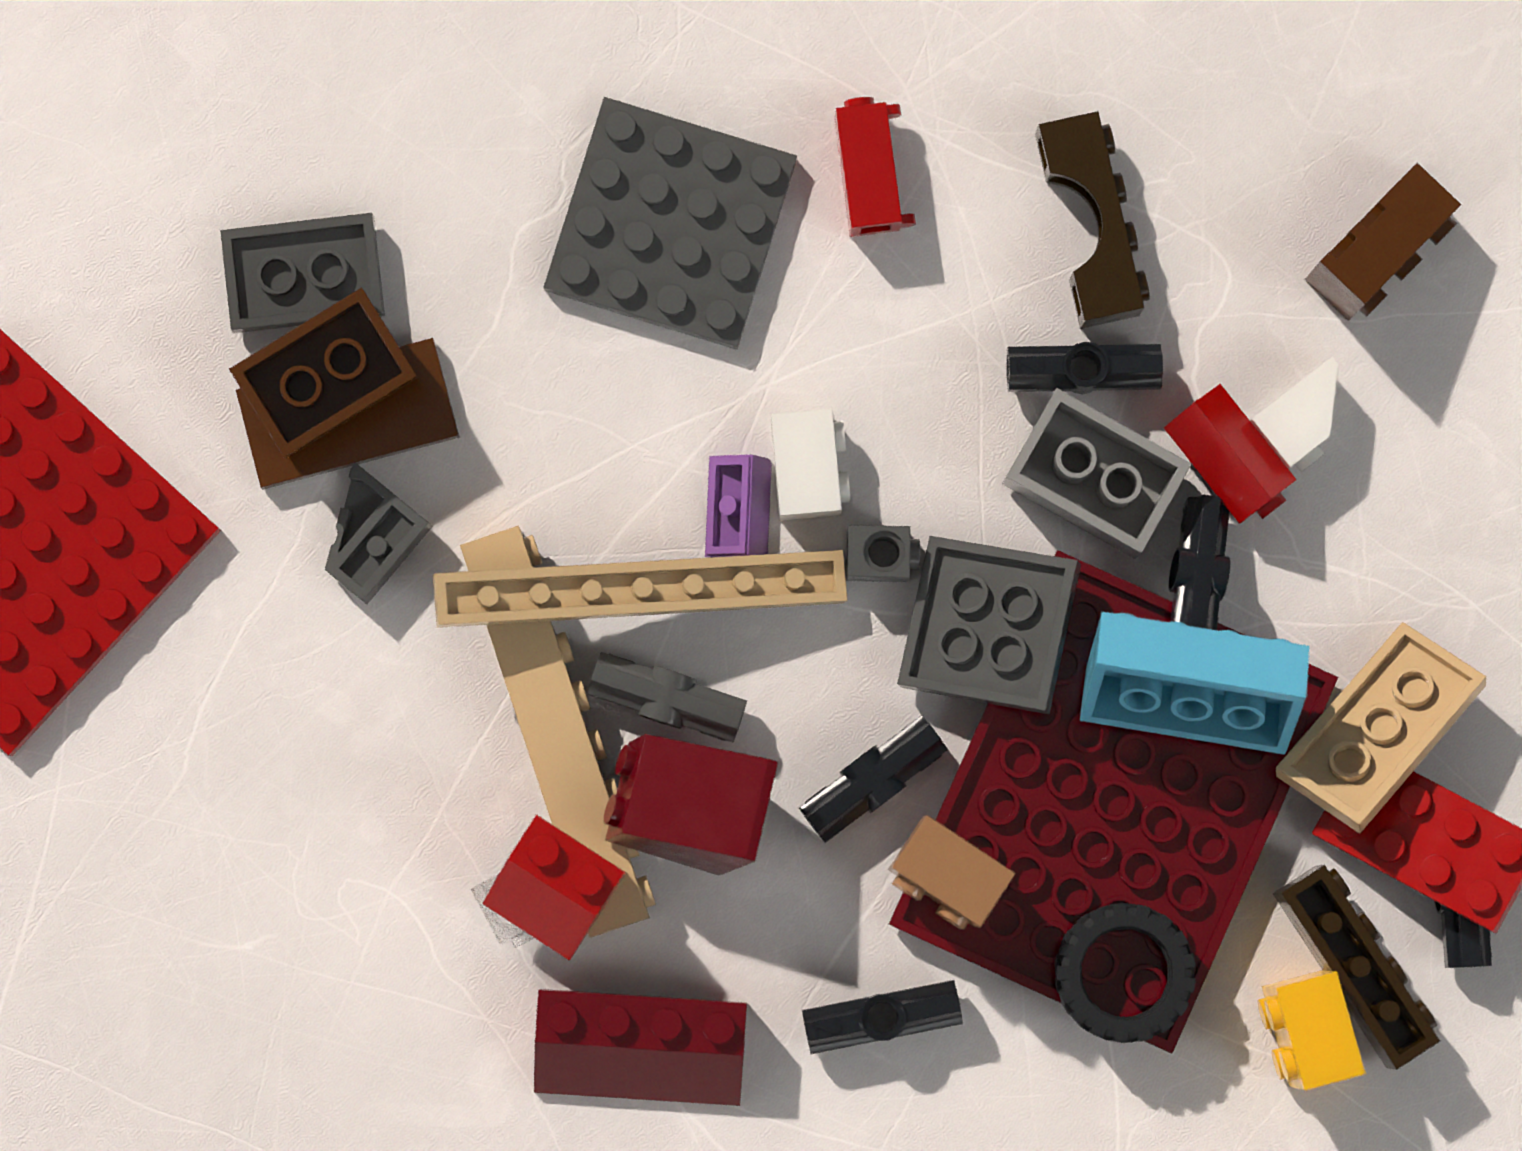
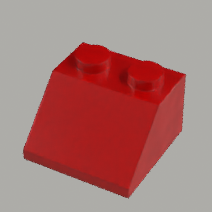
[482,814,626,961]

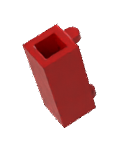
[834,97,916,237]
[1164,383,1297,524]

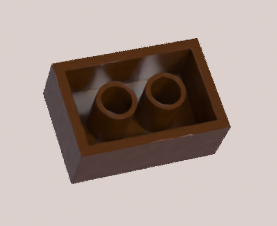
[229,287,418,459]

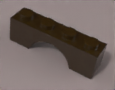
[1035,111,1150,329]

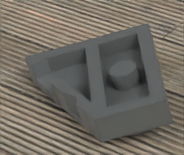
[325,463,433,605]

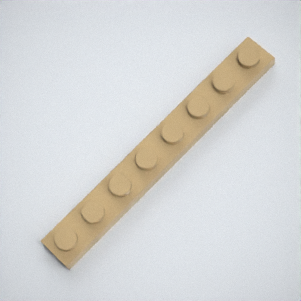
[433,550,847,628]

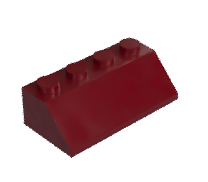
[534,989,747,1106]

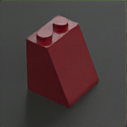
[603,734,778,876]

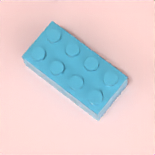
[1080,612,1310,754]

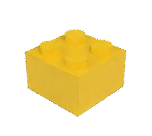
[1257,970,1366,1091]

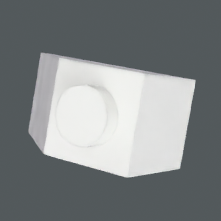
[1250,357,1338,472]

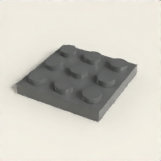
[897,536,1081,714]

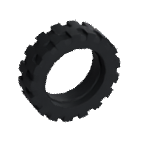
[1054,903,1196,1043]

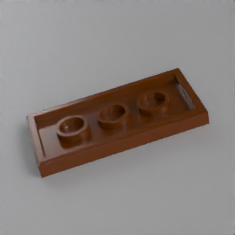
[236,338,460,490]

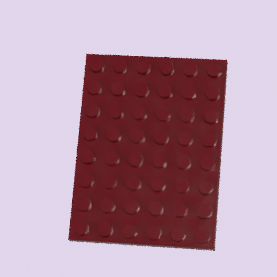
[888,550,1339,1054]

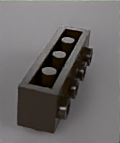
[1273,865,1440,1070]

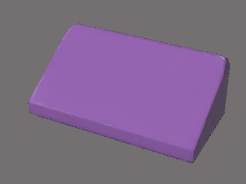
[705,454,772,558]

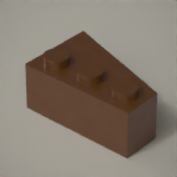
[1305,163,1462,321]

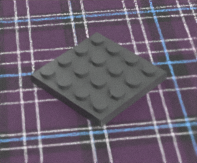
[543,97,797,350]

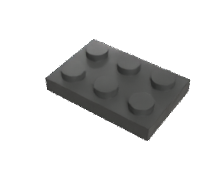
[220,213,385,333]

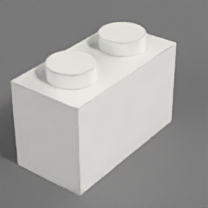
[771,408,850,521]

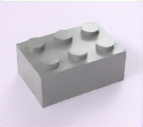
[1002,388,1191,559]

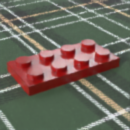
[1311,771,1522,934]

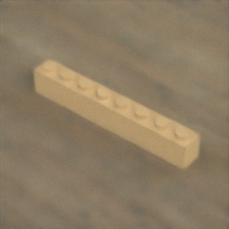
[460,526,656,938]

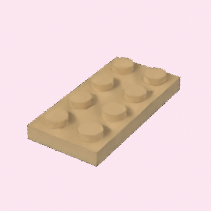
[1276,622,1486,834]

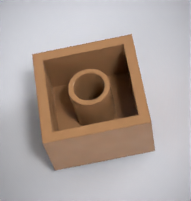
[888,815,1015,930]

